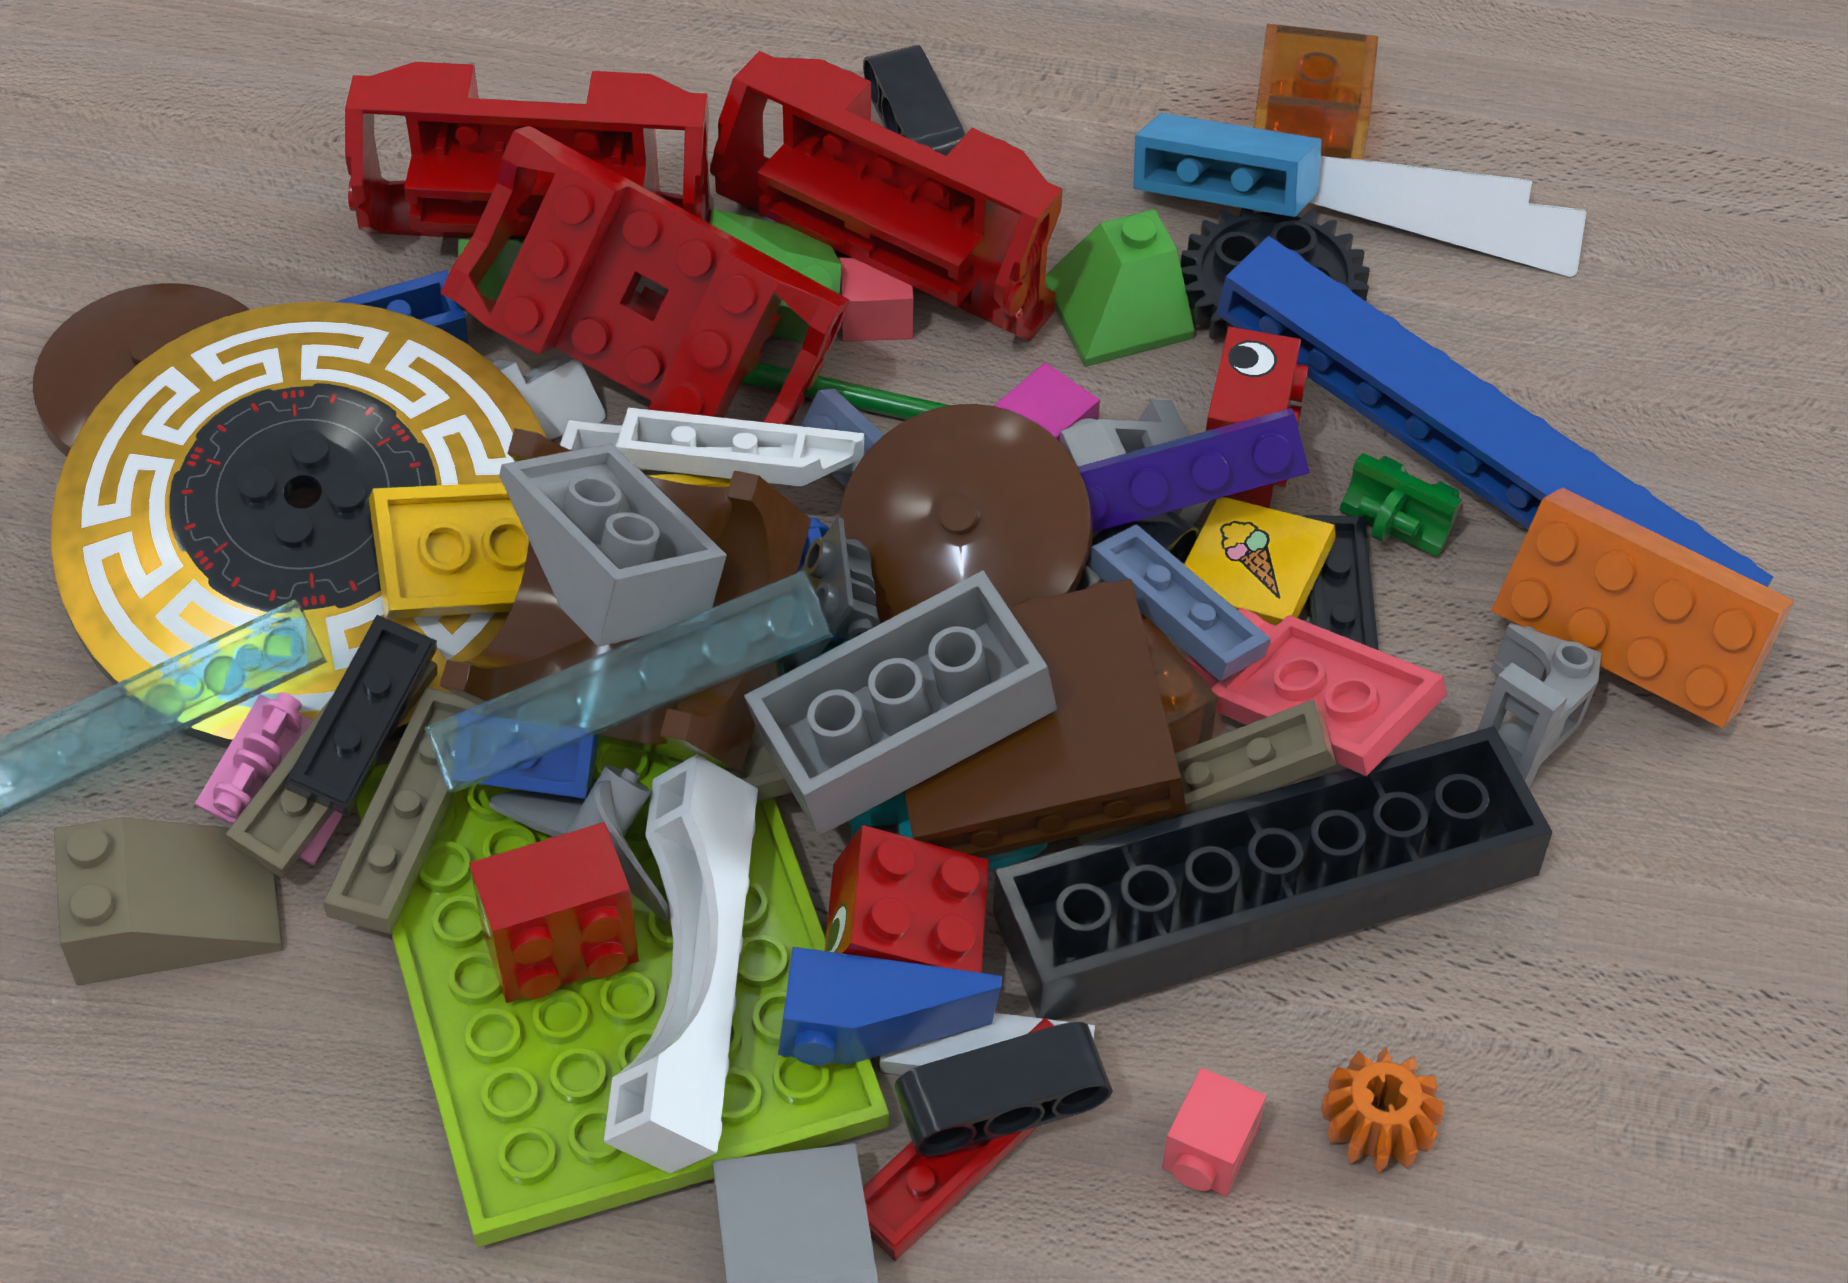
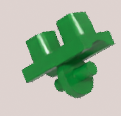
[1339,453,1462,557]

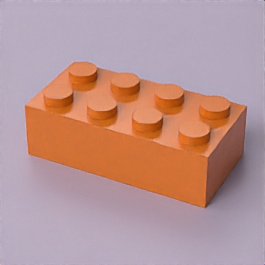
[1491,488,1795,728]

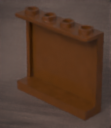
[904,579,1187,858]

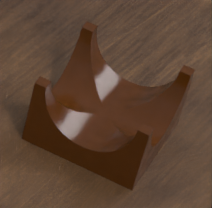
[439,428,811,773]

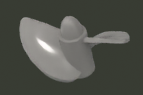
[489,765,670,921]

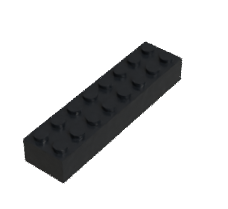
[993,726,1552,1020]

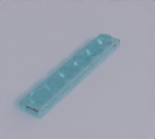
[424,570,833,793]
[0,599,327,817]

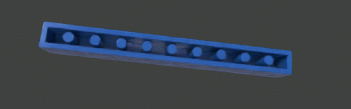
[1216,236,1773,587]

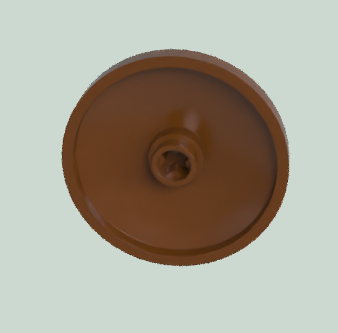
[33,283,250,456]
[838,404,1093,624]

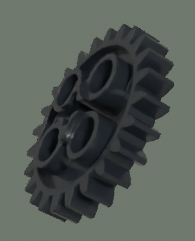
[1180,208,1370,340]

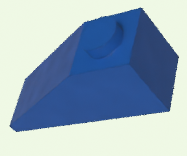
[778,947,1002,1065]

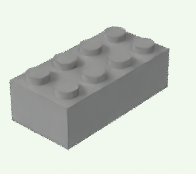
[744,570,1057,836]

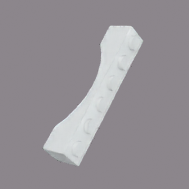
[604,754,758,1174]

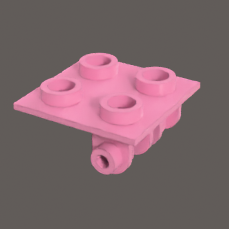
[195,692,343,866]

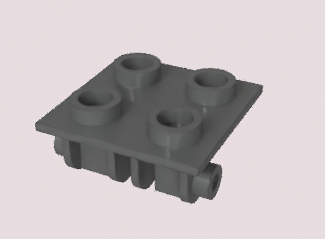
[779,517,880,674]

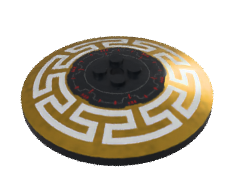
[51,301,546,748]

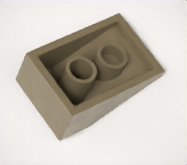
[54,817,283,986]

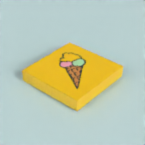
[1184,497,1336,626]

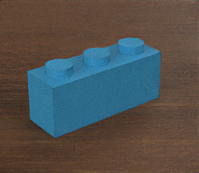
[1133,113,1322,217]

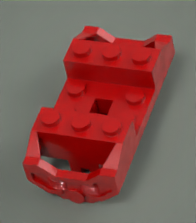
[710,51,1063,341]
[345,62,714,239]
[440,126,850,425]

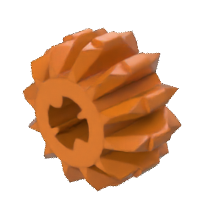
[1321,1047,1444,1173]

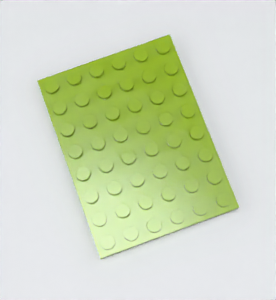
[356,741,890,1248]

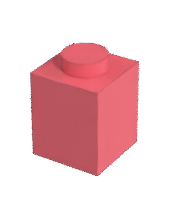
[839,258,914,341]
[1162,1067,1266,1197]

